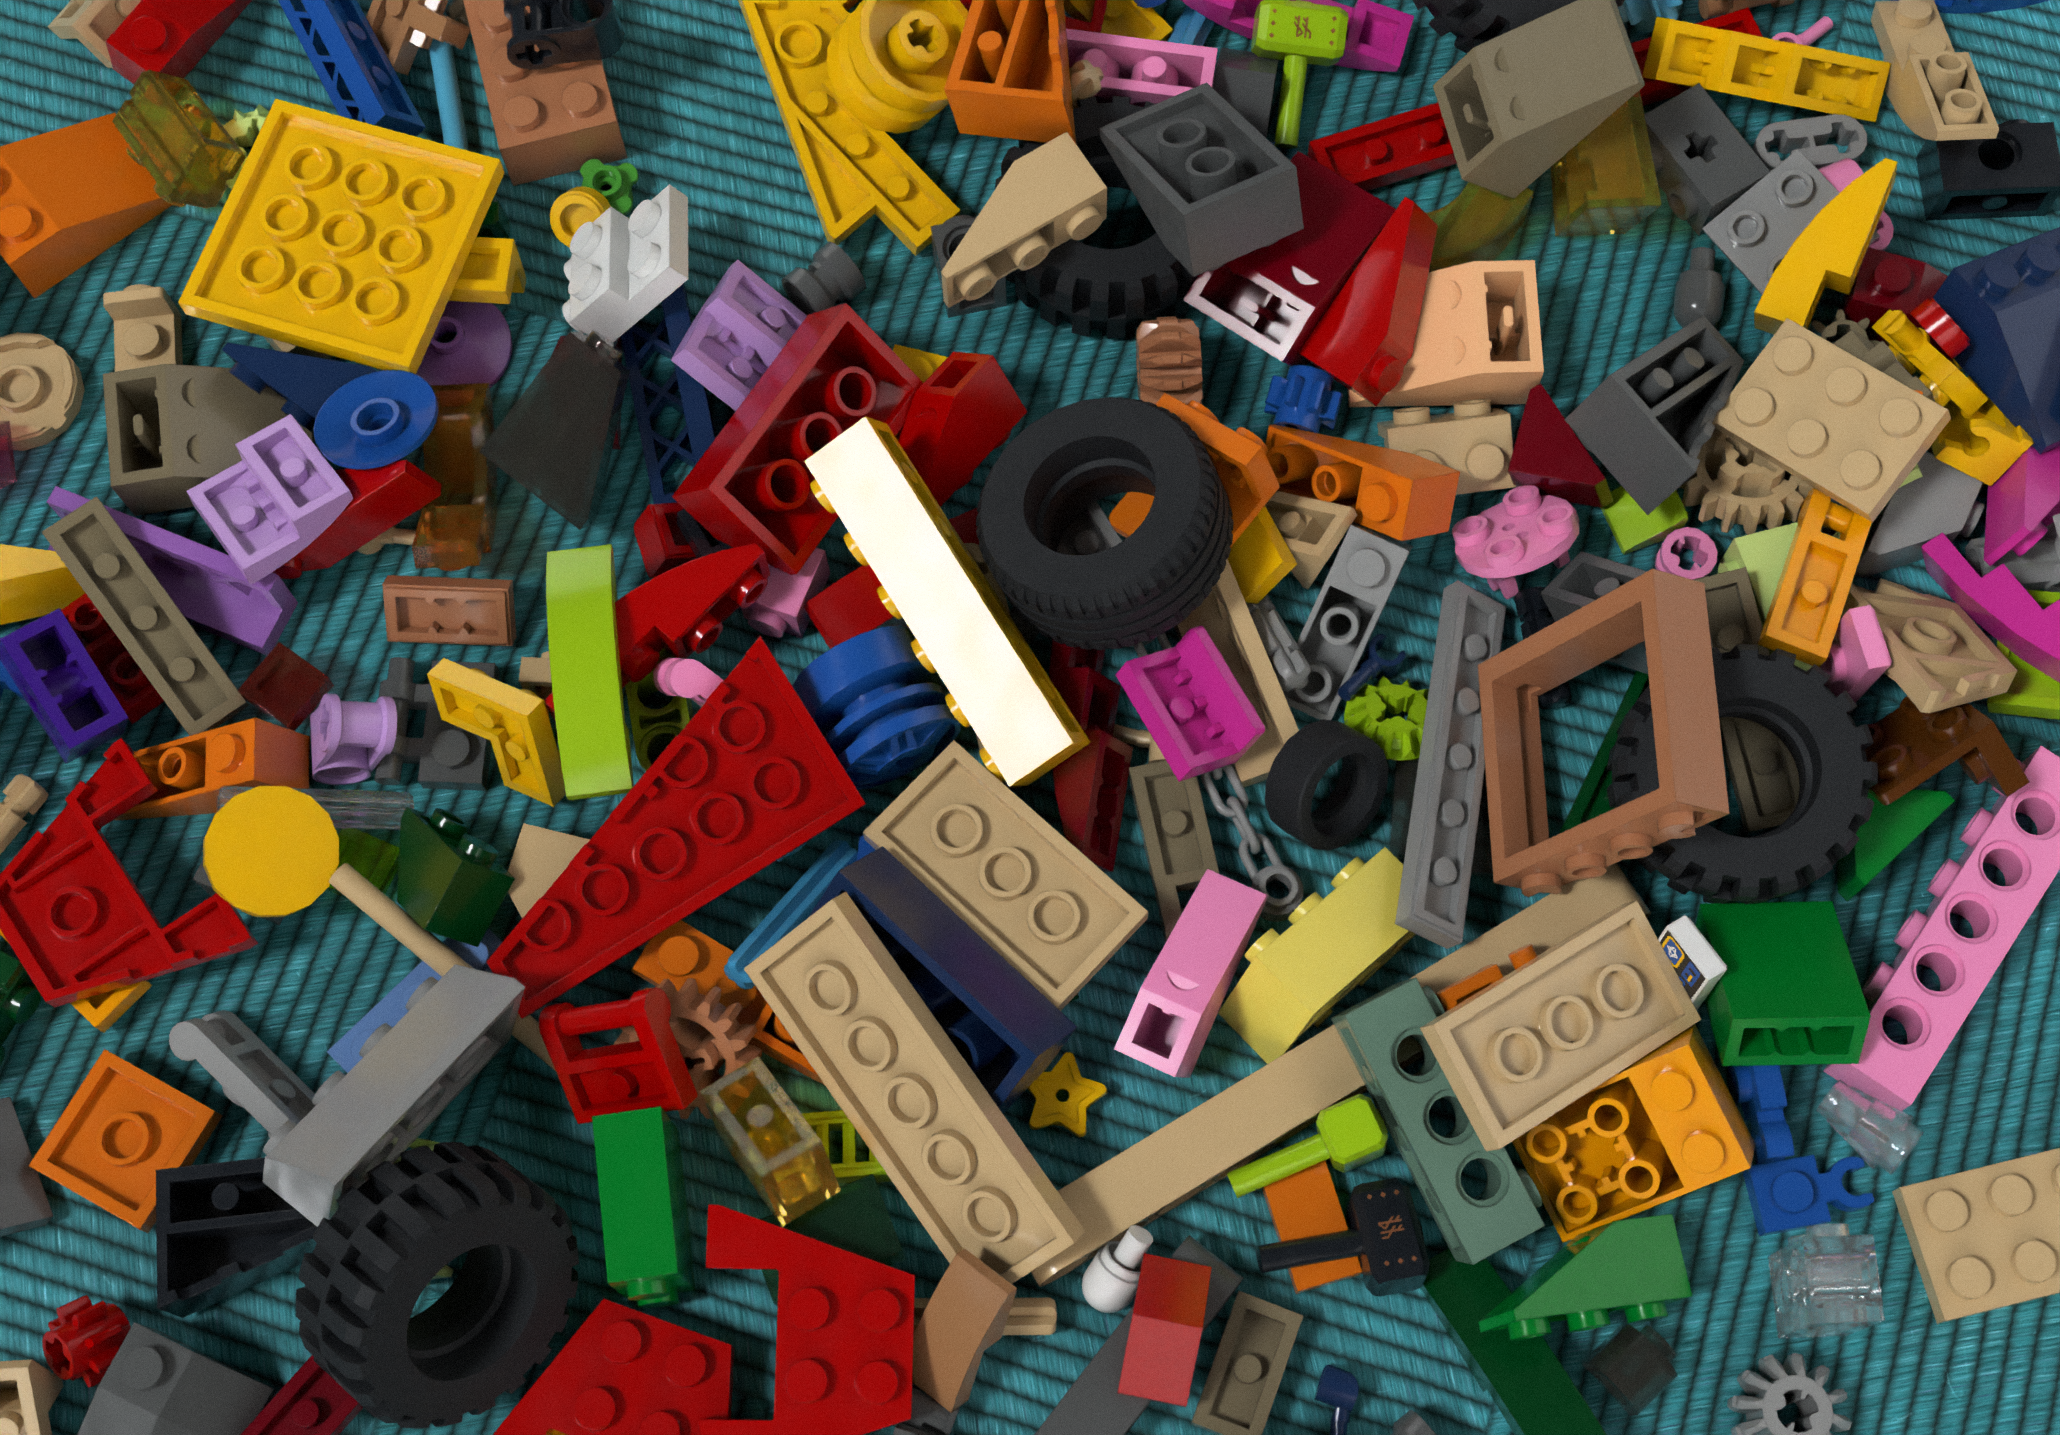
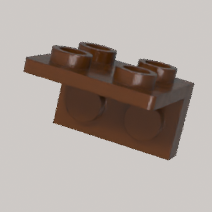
[1865,696,2030,805]

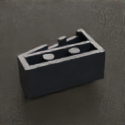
[156,1158,317,1318]

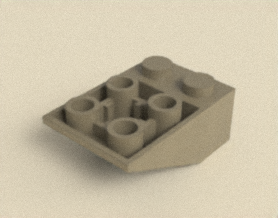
[1433,0,1645,199]
[103,364,315,516]

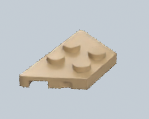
[1841,578,2018,713]

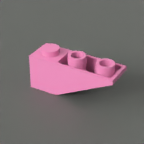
[1114,869,1268,1078]

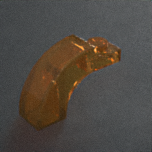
[412,383,497,571]

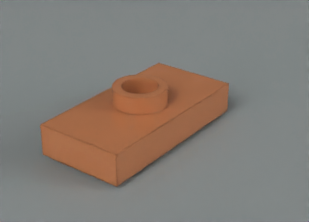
[382,575,516,646]

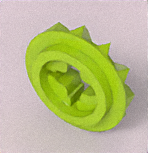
[1344,676,1429,761]

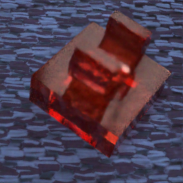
[237,642,334,731]

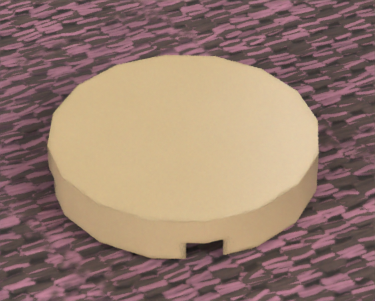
[0,332,85,451]

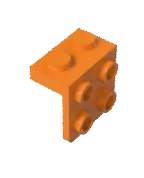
[1109,393,1280,548]

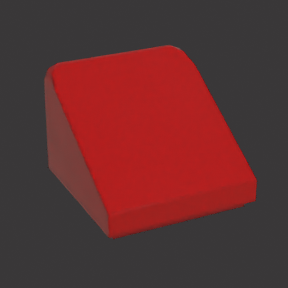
[633,502,697,578]

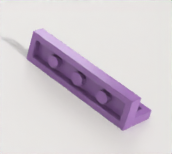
[47,486,298,656]

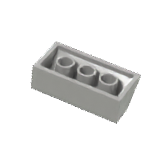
[262,964,525,1227]

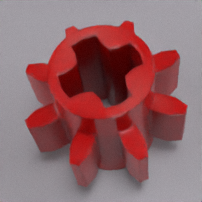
[42,1295,131,1388]

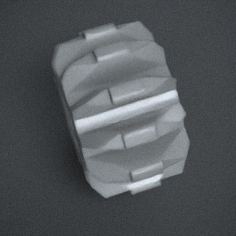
[1727,1353,1852,1435]

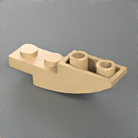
[1871,0,1999,141]

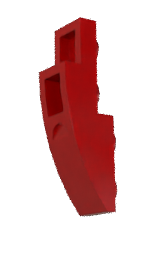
[544,543,771,722]

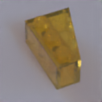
[1551,40,1662,237]

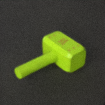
[1251,0,1348,149]
[1226,1094,1388,1198]

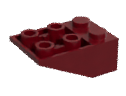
[1184,151,1396,366]

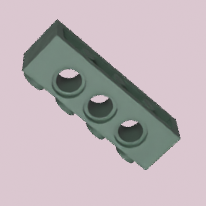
[1331,978,1545,1265]

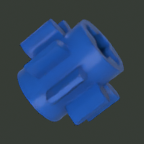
[1264,365,1343,433]

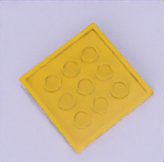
[178,98,505,374]

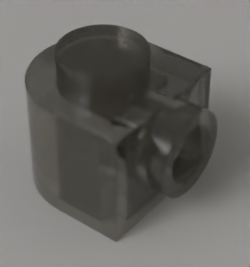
[1582,1324,1677,1416]

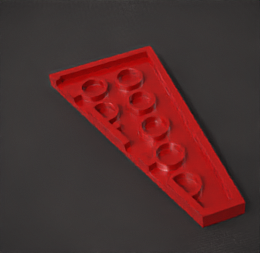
[486,636,866,1019]

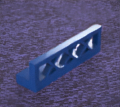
[278,0,426,137]

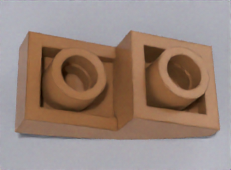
[912,1249,1017,1413]

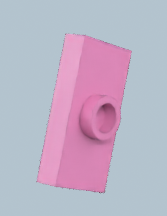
[1819,605,1892,703]

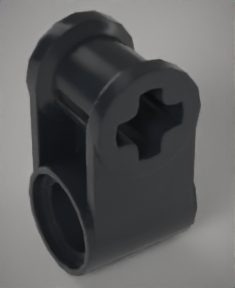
[503,0,625,70]

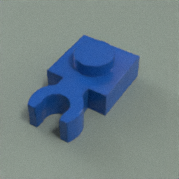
[1727,1065,1794,1165]
[1742,1155,1874,1237]

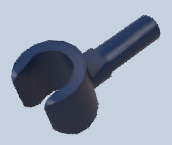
[1338,634,1406,701]
[1314,1365,1359,1435]

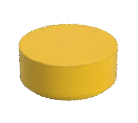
[550,186,611,248]

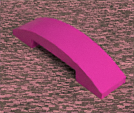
[1181,0,1414,72]

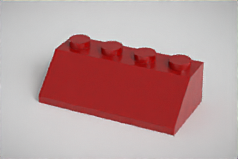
[672,303,923,575]

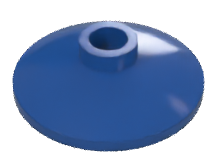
[314,370,439,469]

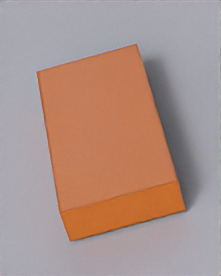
[1262,1160,1362,1294]

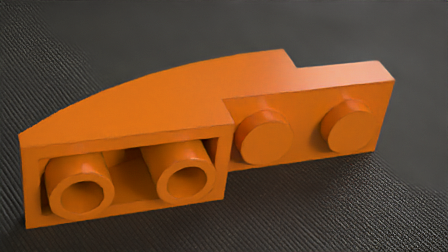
[632,920,824,1085]

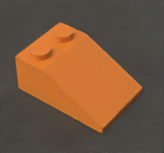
[0,113,183,299]

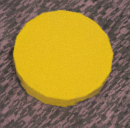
[203,786,339,917]

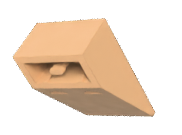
[1348,260,1544,407]

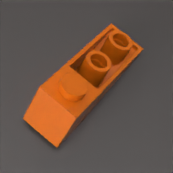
[1265,424,1460,541]
[114,717,310,821]

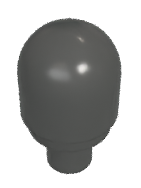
[1673,247,1725,328]

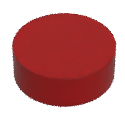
[1910,297,1970,360]

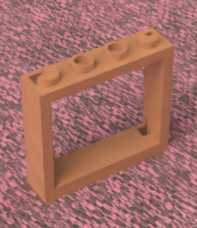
[1478,569,1730,897]

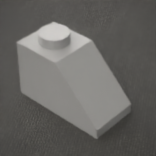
[1855,452,1985,578]

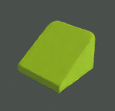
[1600,486,1688,555]

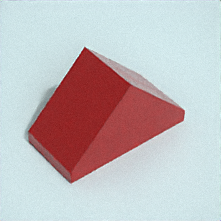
[1117,1253,1212,1407]

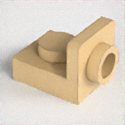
[103,284,183,372]

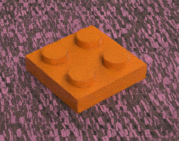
[29,1049,222,1233]

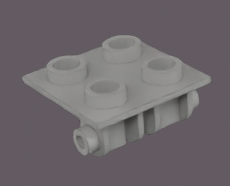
[1702,149,1880,295]

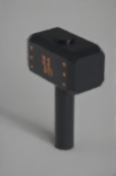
[1256,1178,1430,1297]

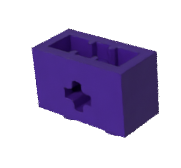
[0,608,129,764]

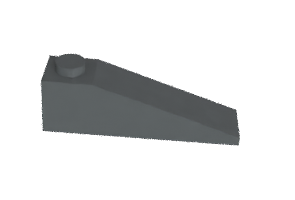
[77,1322,277,1435]

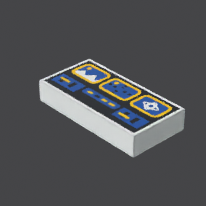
[1658,915,1727,1010]

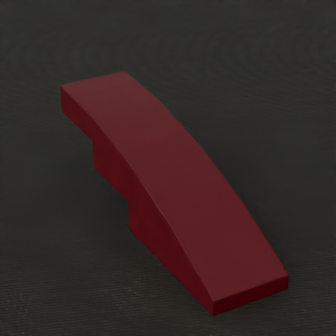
[1049,639,1133,872]

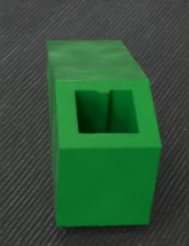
[1478,1214,1692,1341]

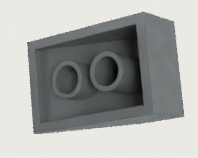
[1099,83,1304,277]

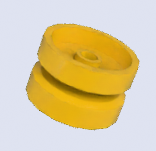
[827,0,968,134]

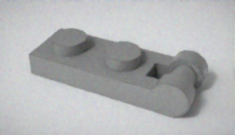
[169,1010,315,1138]

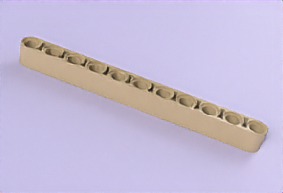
[1031,863,1651,1287]

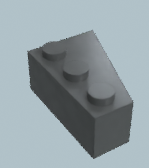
[1564,315,1744,515]

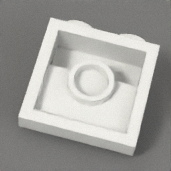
[562,184,688,347]

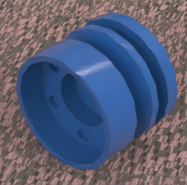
[792,625,961,790]

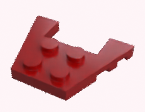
[0,738,258,1008]
[699,1204,915,1435]
[493,1298,734,1435]

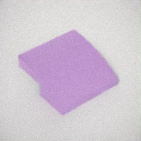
[671,259,807,411]
[187,414,353,585]

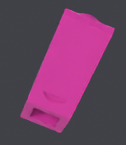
[1983,445,2060,567]

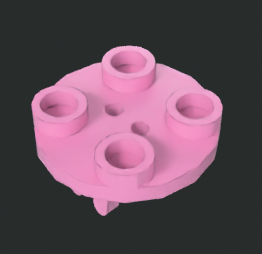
[1452,485,1579,600]

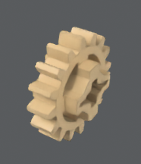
[1679,423,1814,535]

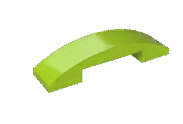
[546,544,634,800]

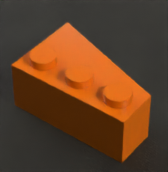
[944,0,1076,143]

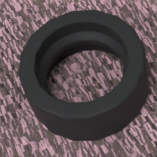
[1265,719,1389,851]

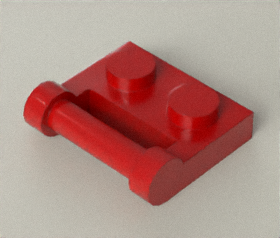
[539,987,698,1124]

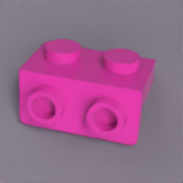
[1115,625,1265,782]

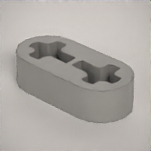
[1752,114,1867,172]

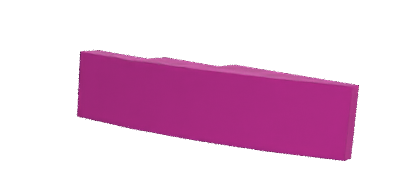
[1921,532,2060,683]

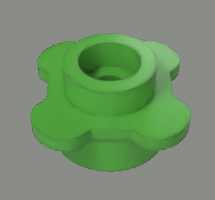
[580,159,639,215]

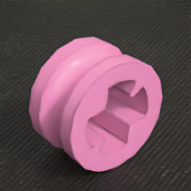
[1655,527,1718,580]

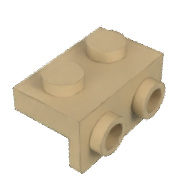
[1377,399,1516,495]

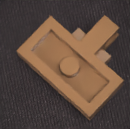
[366,0,470,76]

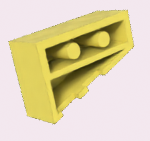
[1218,847,1416,1064]

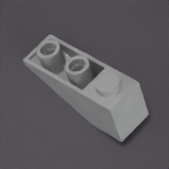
[1282,522,1413,720]

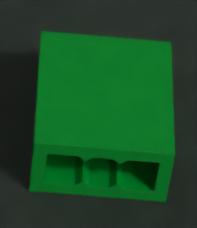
[1696,901,1871,1066]
[592,1106,696,1309]

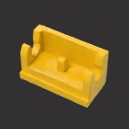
[1932,359,2033,486]

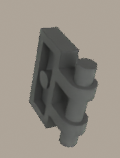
[375,657,500,791]

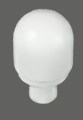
[1082,1225,1153,1313]

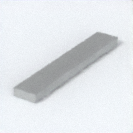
[1395,580,1506,949]

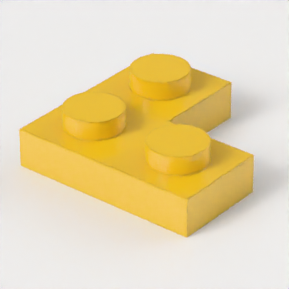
[427,658,566,807]

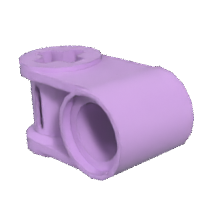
[310,693,397,785]

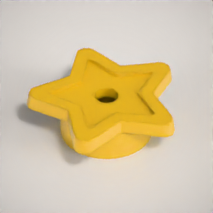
[1028,1052,1108,1137]

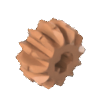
[1136,316,1203,405]

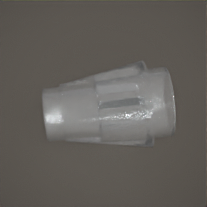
[1816,1079,1924,1175]

